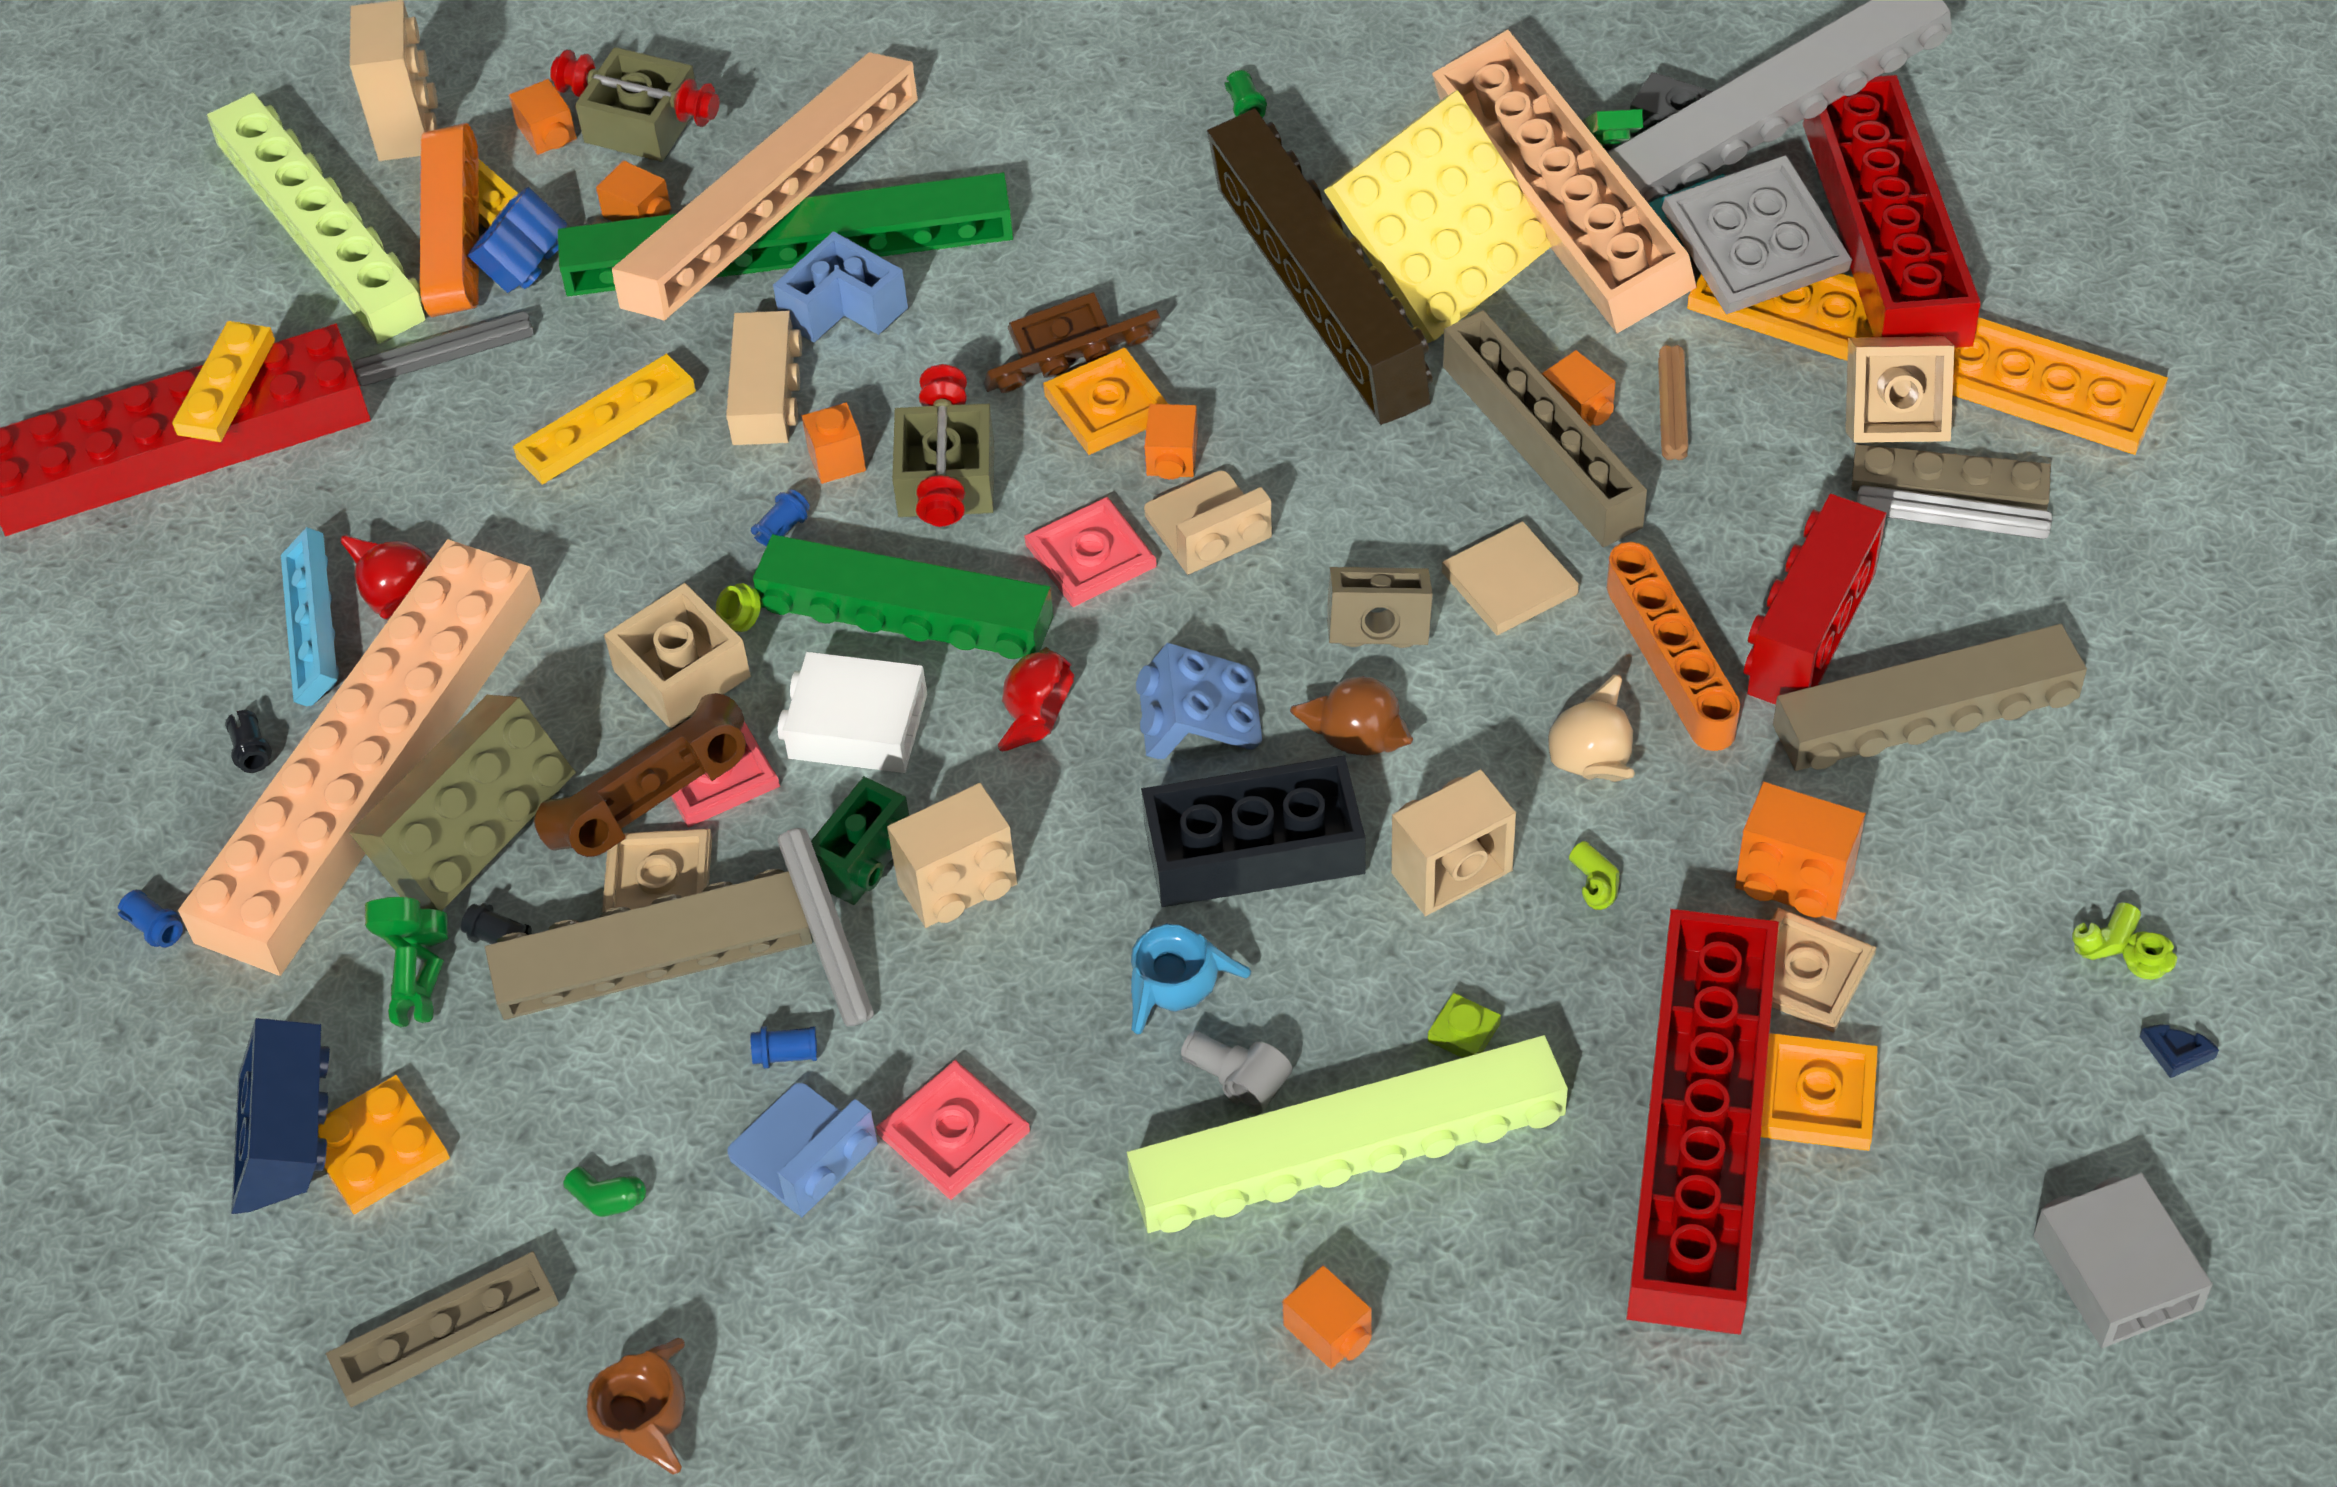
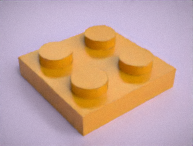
[1043,347,1168,455]
[1761,1033,1878,1151]
[318,1075,450,1215]

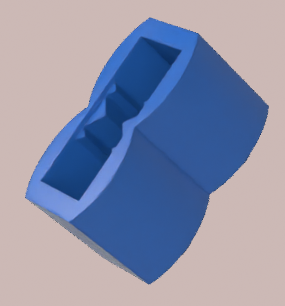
[467,186,568,293]

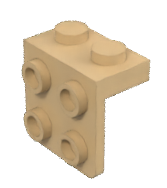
[1144,471,1272,575]

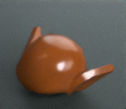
[1290,676,1413,756]
[587,1338,686,1475]

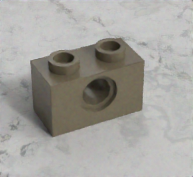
[1326,567,1433,648]

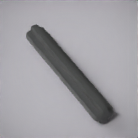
[353,311,533,386]

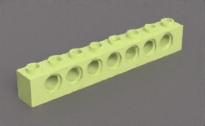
[207,93,426,344]

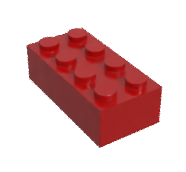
[1743,493,1887,705]

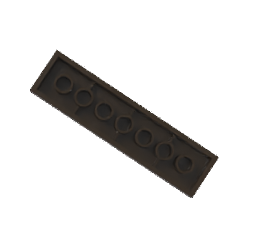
[1207,108,1433,425]

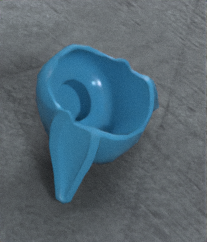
[1131,923,1251,1034]

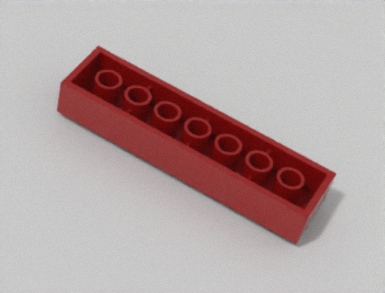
[1803,75,1981,348]
[0,323,371,536]
[1626,909,1779,1335]

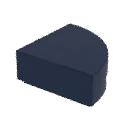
[2139,1024,2219,1078]

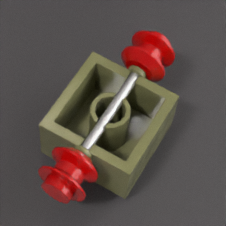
[550,47,720,162]
[892,364,994,527]

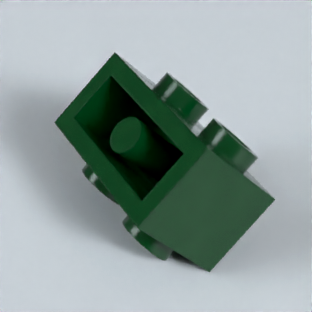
[811,776,909,906]

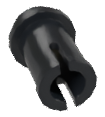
[225,710,272,773]
[461,903,532,944]

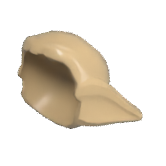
[1548,675,1635,782]

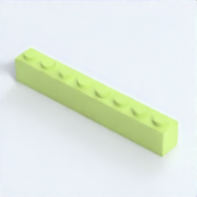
[1127,1035,1568,1233]

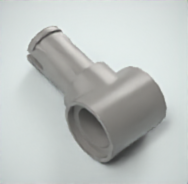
[1181,1030,1292,1115]

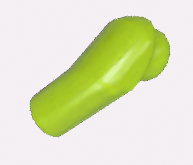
[1569,841,1620,910]
[2072,903,2141,960]

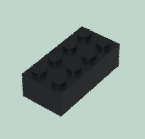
[1141,755,1366,908]

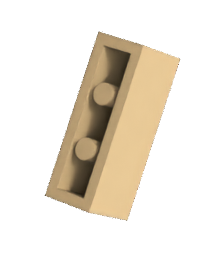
[726,311,802,445]

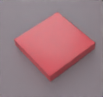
[1024,496,1157,607]
[670,721,780,828]
[876,1060,1030,1200]

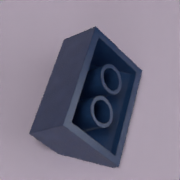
[231,1018,330,1214]

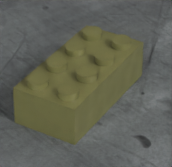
[349,694,576,911]

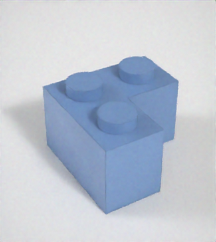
[773,231,908,342]

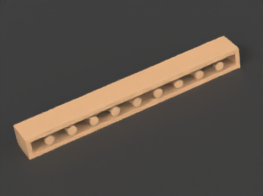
[612,52,918,320]

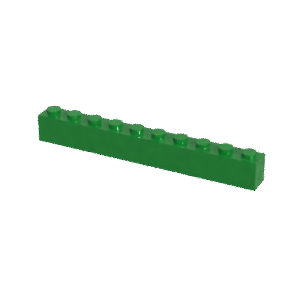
[558,172,1013,297]

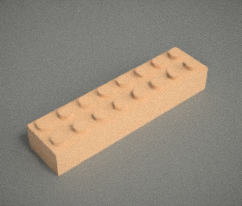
[1432,30,1696,333]

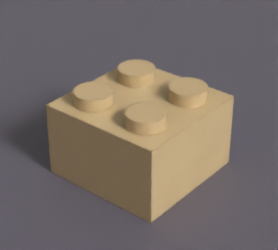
[1846,336,1954,443]
[604,583,751,729]
[1391,769,1516,916]
[887,782,1017,928]

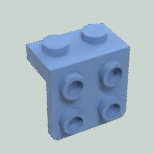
[1136,643,1262,759]
[727,1083,878,1218]

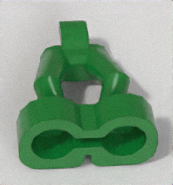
[365,897,448,1028]

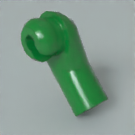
[563,1166,646,1217]

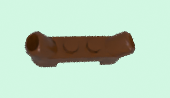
[534,693,746,857]

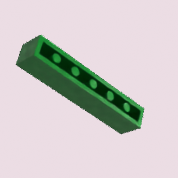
[753,534,1053,659]

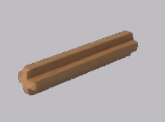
[1658,345,1688,460]

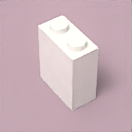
[778,652,927,773]

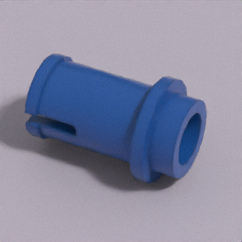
[751,489,810,547]
[118,889,183,948]
[750,1026,817,1069]

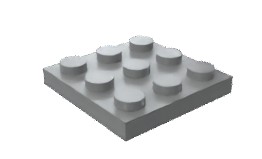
[1662,155,1852,315]

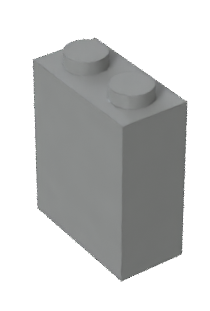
[2033,1173,2213,1349]

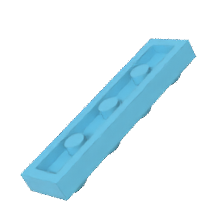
[281,527,339,706]

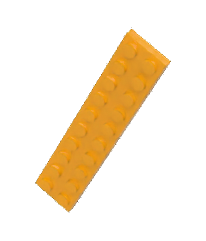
[1687,274,2168,455]

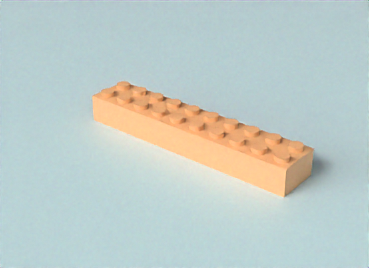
[178,539,541,976]

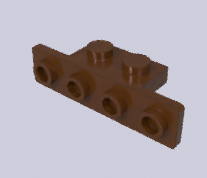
[983,292,1161,393]

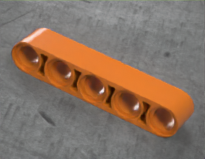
[420,123,479,317]
[1606,542,1740,751]

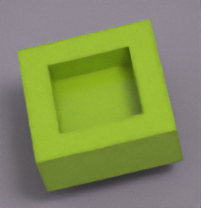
[1428,993,1501,1058]

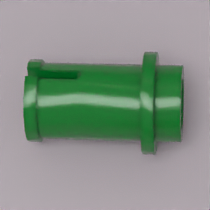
[1224,70,1267,118]

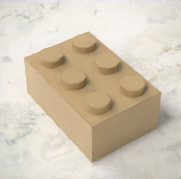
[350,0,438,161]

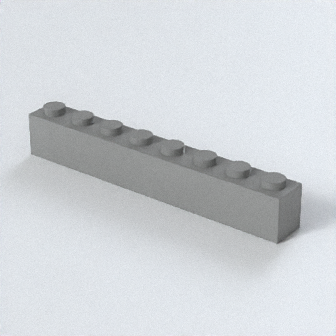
[1608,0,1952,203]

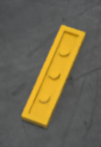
[513,354,696,485]

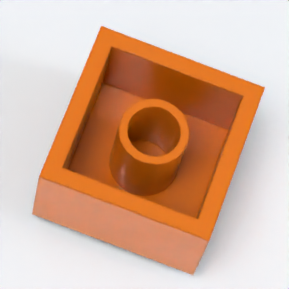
[1735,781,1866,920]

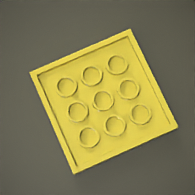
[1324,90,1552,343]

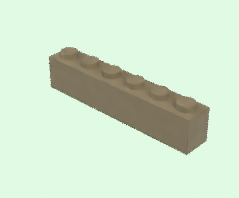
[1443,310,1647,548]
[1773,624,2087,771]
[484,869,812,1020]

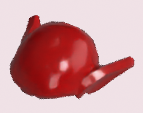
[341,535,432,620]
[998,646,1074,752]

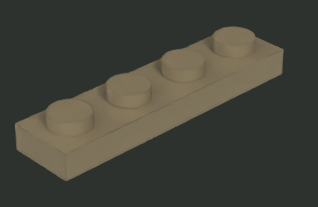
[1851,444,2051,510]
[325,1251,559,1408]

